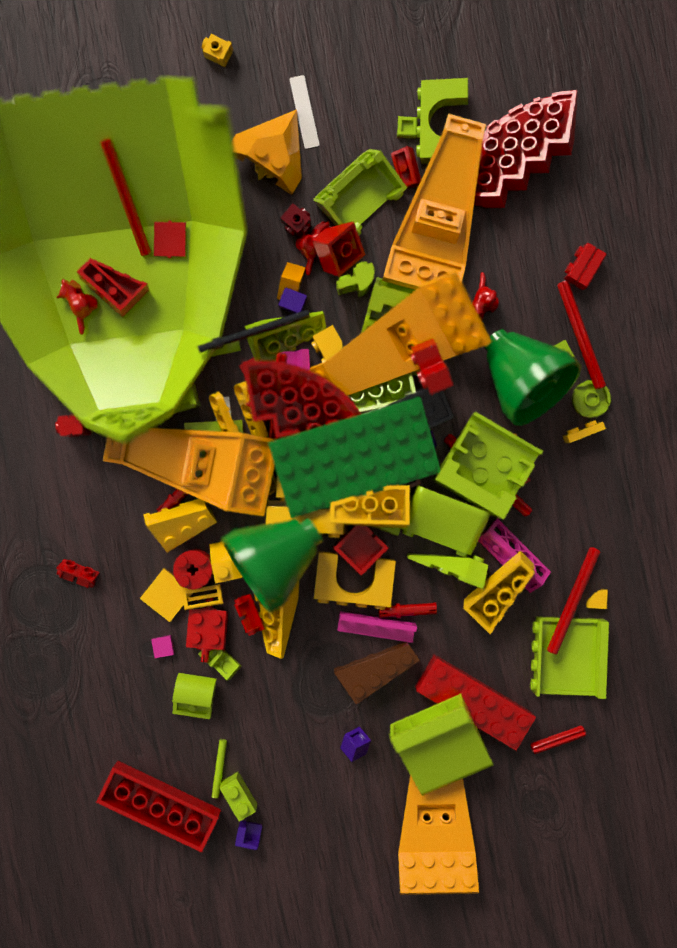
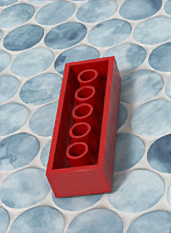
[415,654,536,750]
[96,761,221,852]

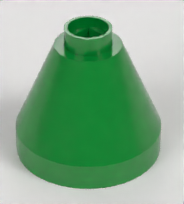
[484,329,581,426]
[221,518,323,614]

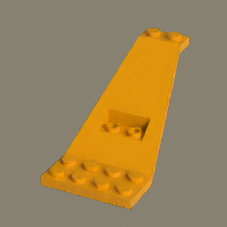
[309,271,491,396]
[103,427,277,516]
[398,775,479,895]

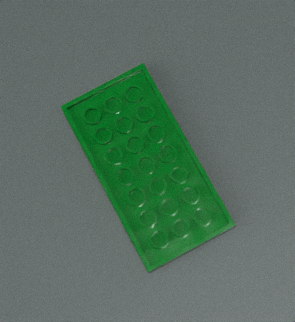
[268,397,441,518]

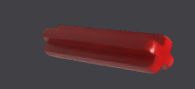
[531,726,586,754]

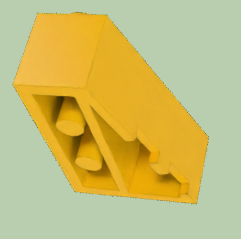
[143,499,217,553]

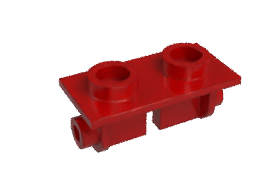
[56,559,100,588]
[234,594,265,636]

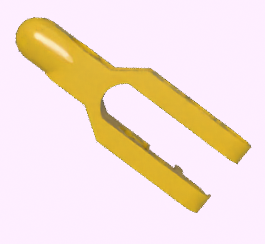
[209,381,277,495]

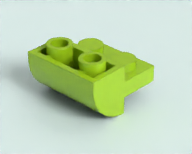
[336,262,374,297]
[172,673,216,719]

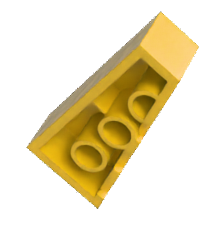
[266,506,348,538]
[463,551,535,635]

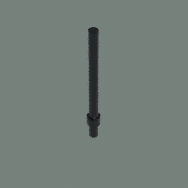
[197,310,310,353]

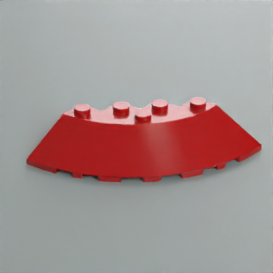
[474,90,578,208]
[243,361,361,438]

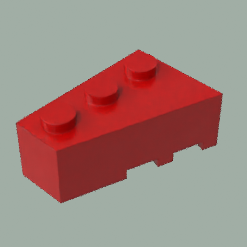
[77,258,149,317]

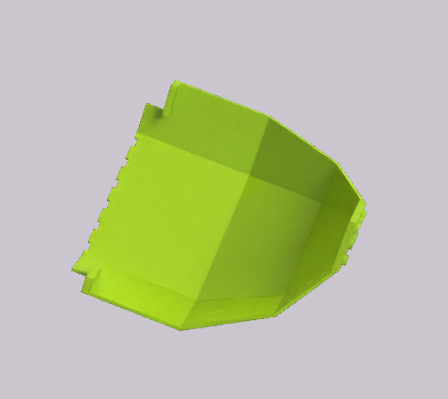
[0,77,247,443]

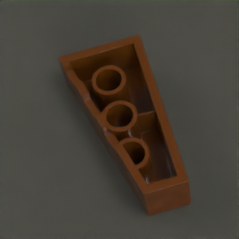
[334,642,420,704]

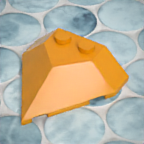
[233,110,302,195]

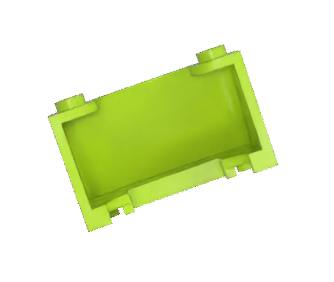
[313,149,407,235]
[401,486,491,557]

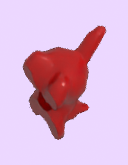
[296,221,330,276]
[472,272,499,321]
[56,279,98,335]

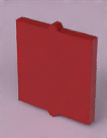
[154,220,186,259]

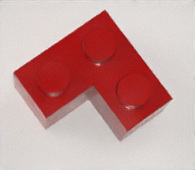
[410,338,453,394]

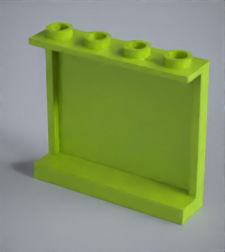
[530,617,609,699]

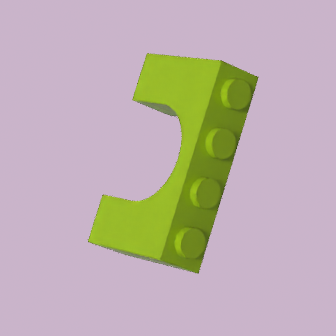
[416,78,469,164]

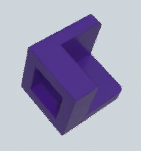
[278,288,307,314]
[341,727,371,762]
[235,820,262,850]

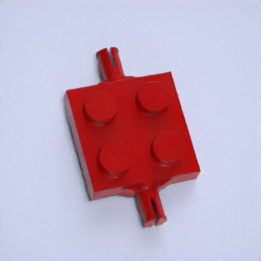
[186,597,228,662]

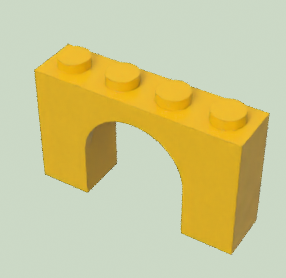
[314,551,396,610]

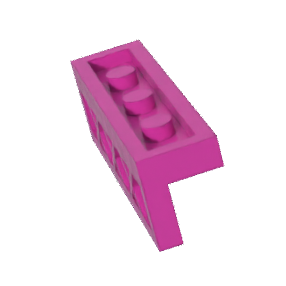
[478,518,551,593]
[337,611,417,643]

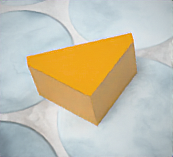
[277,262,306,300]

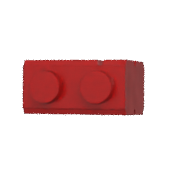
[564,243,607,290]
[55,415,92,437]

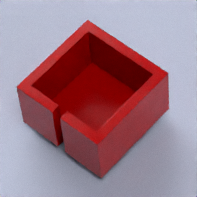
[333,525,388,576]

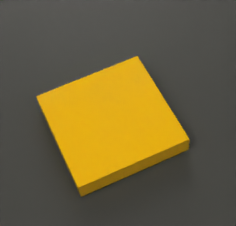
[140,568,193,622]

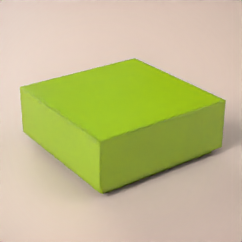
[397,116,417,139]

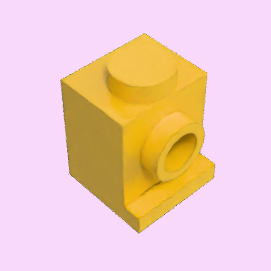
[201,34,233,67]

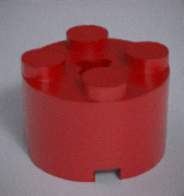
[173,549,213,589]

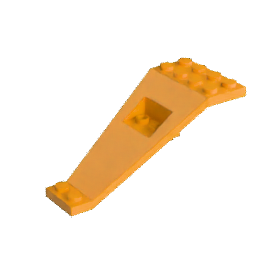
[382,114,486,290]

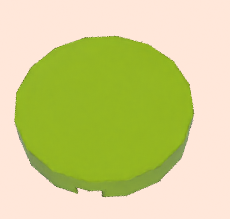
[572,380,611,418]

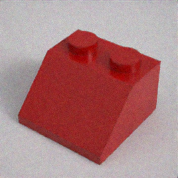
[312,222,365,277]

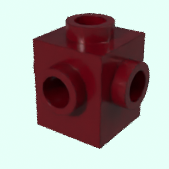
[280,203,311,238]

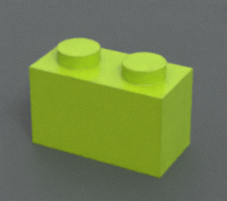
[220,772,257,822]

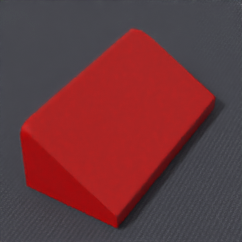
[391,146,421,189]

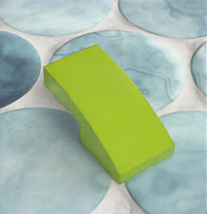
[198,649,241,680]

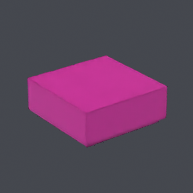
[151,635,175,658]

